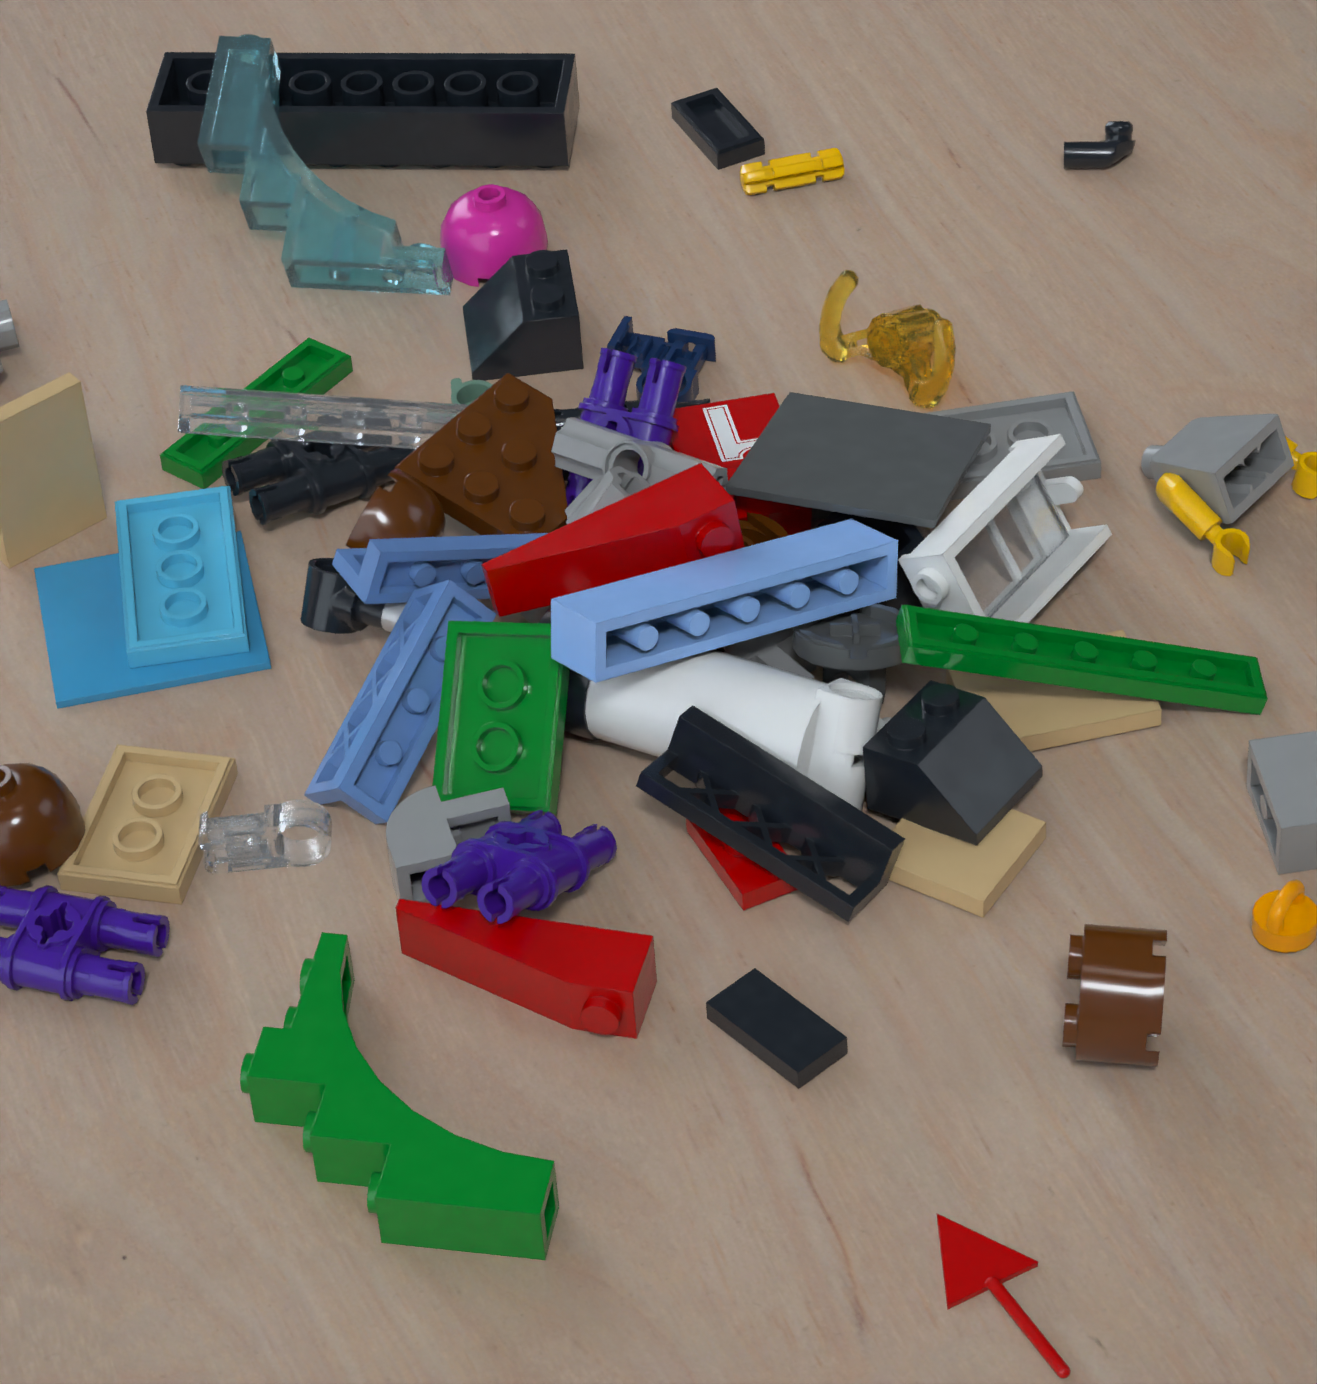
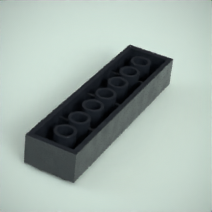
[146,52,580,168]

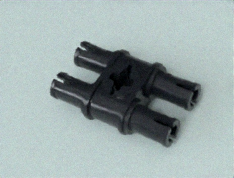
[222,411,416,525]

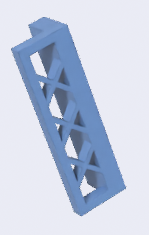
[332,533,548,604]
[304,580,497,824]

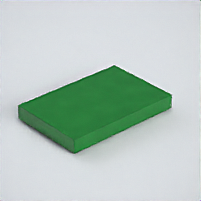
[432,621,570,815]

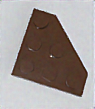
[395,373,568,535]

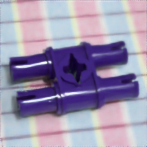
[565,348,687,506]
[421,810,617,924]
[0,885,170,1005]

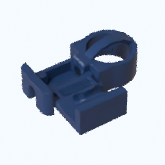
[607,316,716,402]

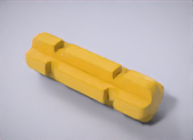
[740,148,844,195]

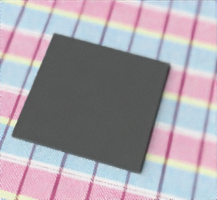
[726,392,991,528]

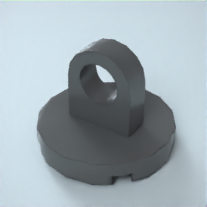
[792,604,902,704]

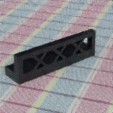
[636,705,905,922]

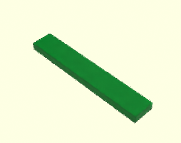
[896,605,1268,715]

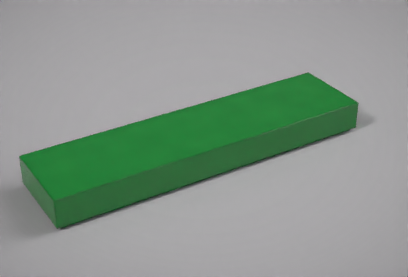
[160,338,353,489]

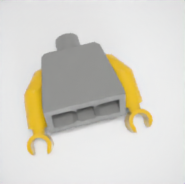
[1141,414,1317,576]

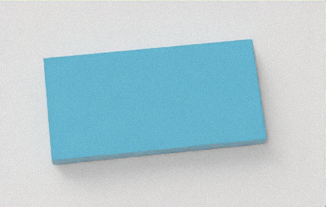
[115,486,250,668]

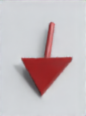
[937,1213,1071,1379]

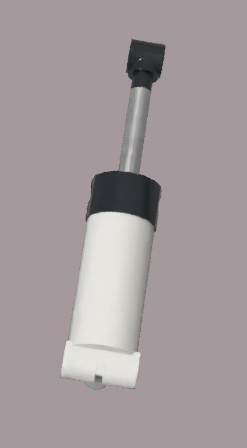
[300,558,891,811]

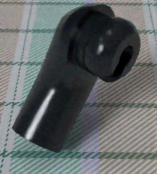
[1064,121,1136,168]

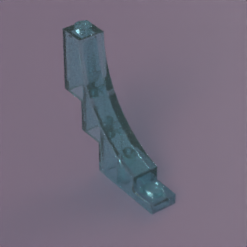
[197,34,453,295]

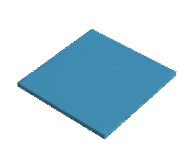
[34,531,271,709]

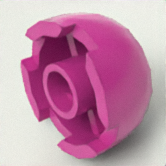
[440,184,548,287]

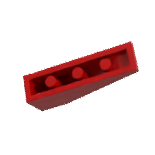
[481,463,745,617]
[395,899,657,1039]

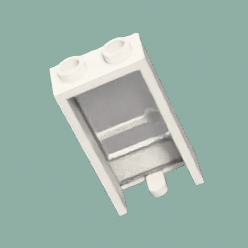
[898,434,1112,623]

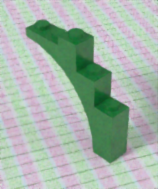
[240,932,559,1260]

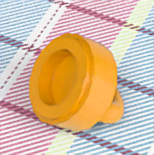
[1251,879,1317,953]

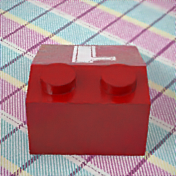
[669,393,812,535]

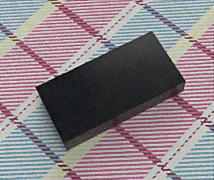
[671,88,765,170]
[706,968,848,1089]

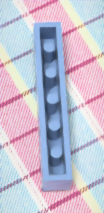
[551,519,898,683]

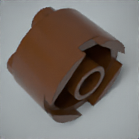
[1062,924,1167,1066]

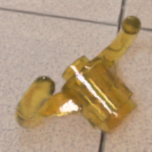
[819,270,956,408]

